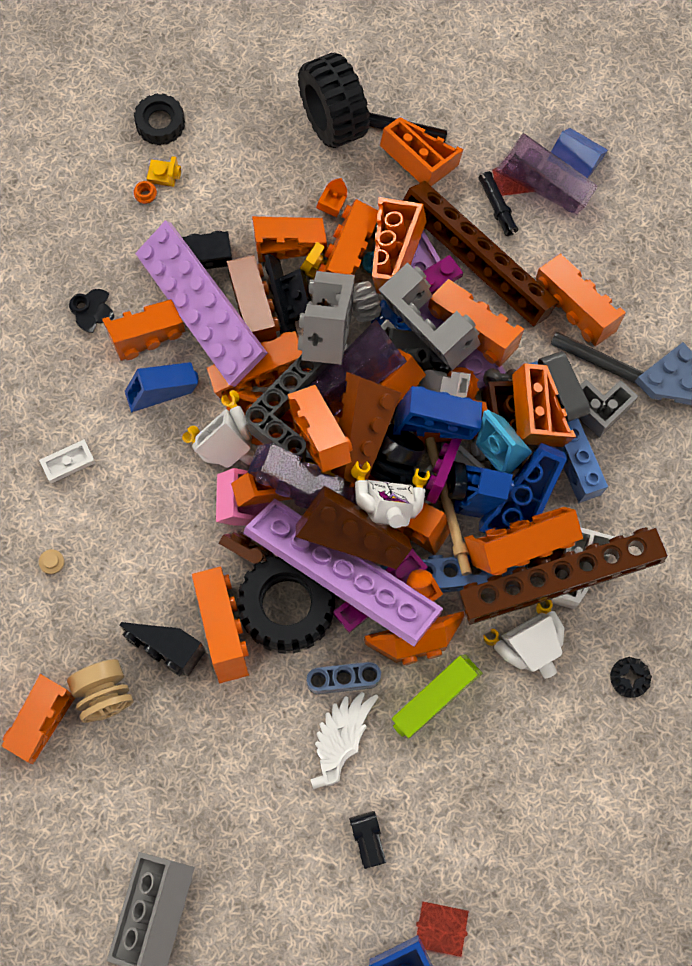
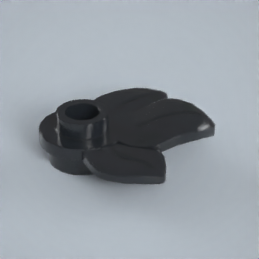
[69,289,115,333]

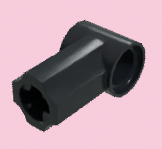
[349,811,386,869]

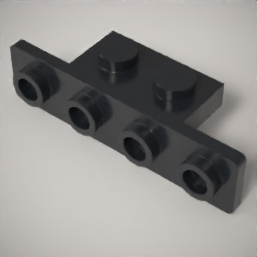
[264,253,312,334]

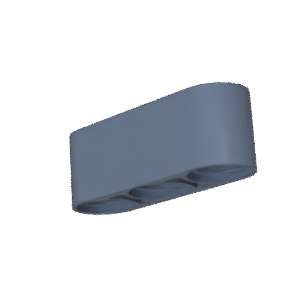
[307,662,381,694]

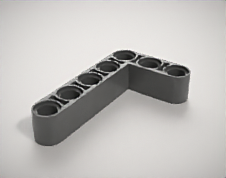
[245,355,332,466]

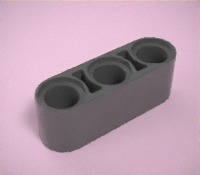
[538,351,590,422]

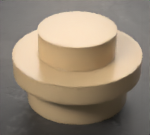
[39,549,64,574]

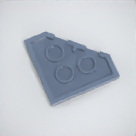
[635,342,692,405]

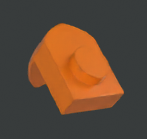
[316,178,347,218]
[406,569,443,602]

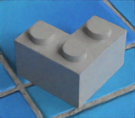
[579,379,638,438]

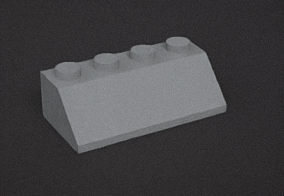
[107,852,195,966]

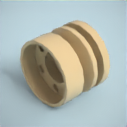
[67,659,134,723]

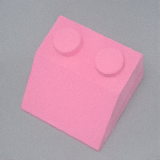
[216,468,271,526]

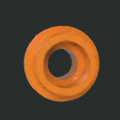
[134,181,157,204]

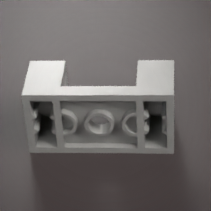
[379,262,481,370]
[298,271,355,365]

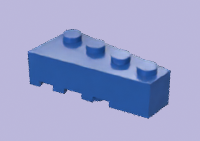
[479,443,567,533]

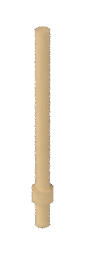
[425,437,472,576]

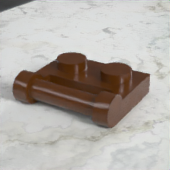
[218,531,273,563]

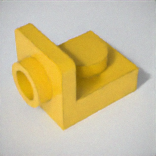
[147,156,181,187]
[300,242,326,280]

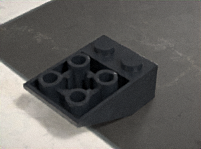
[119,622,206,677]

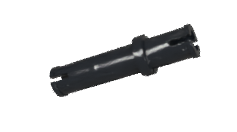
[478,171,519,236]

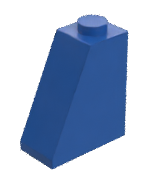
[124,362,199,413]

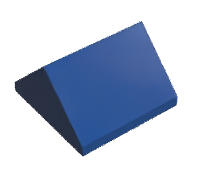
[546,128,608,184]

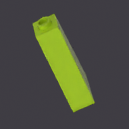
[391,654,483,739]

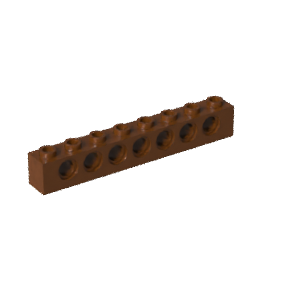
[402,181,559,327]
[459,527,668,625]

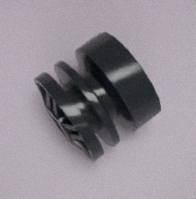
[370,424,426,484]

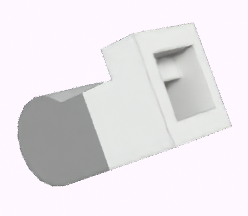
[420,370,471,398]

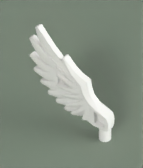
[310,692,379,789]

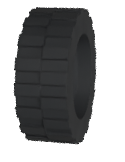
[134,93,185,145]

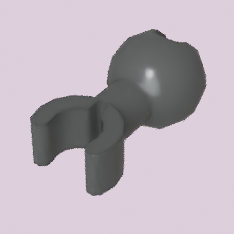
[483,368,517,385]

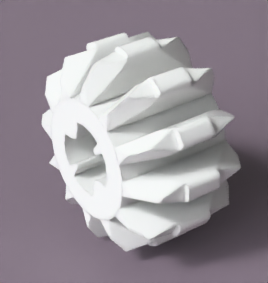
[352,281,381,322]

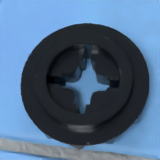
[610,656,652,698]

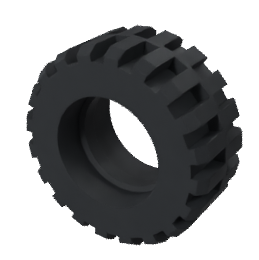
[298,53,370,148]
[237,554,335,654]

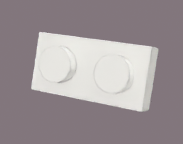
[39,440,96,483]

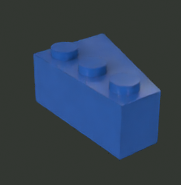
[393,386,482,440]
[453,465,514,518]

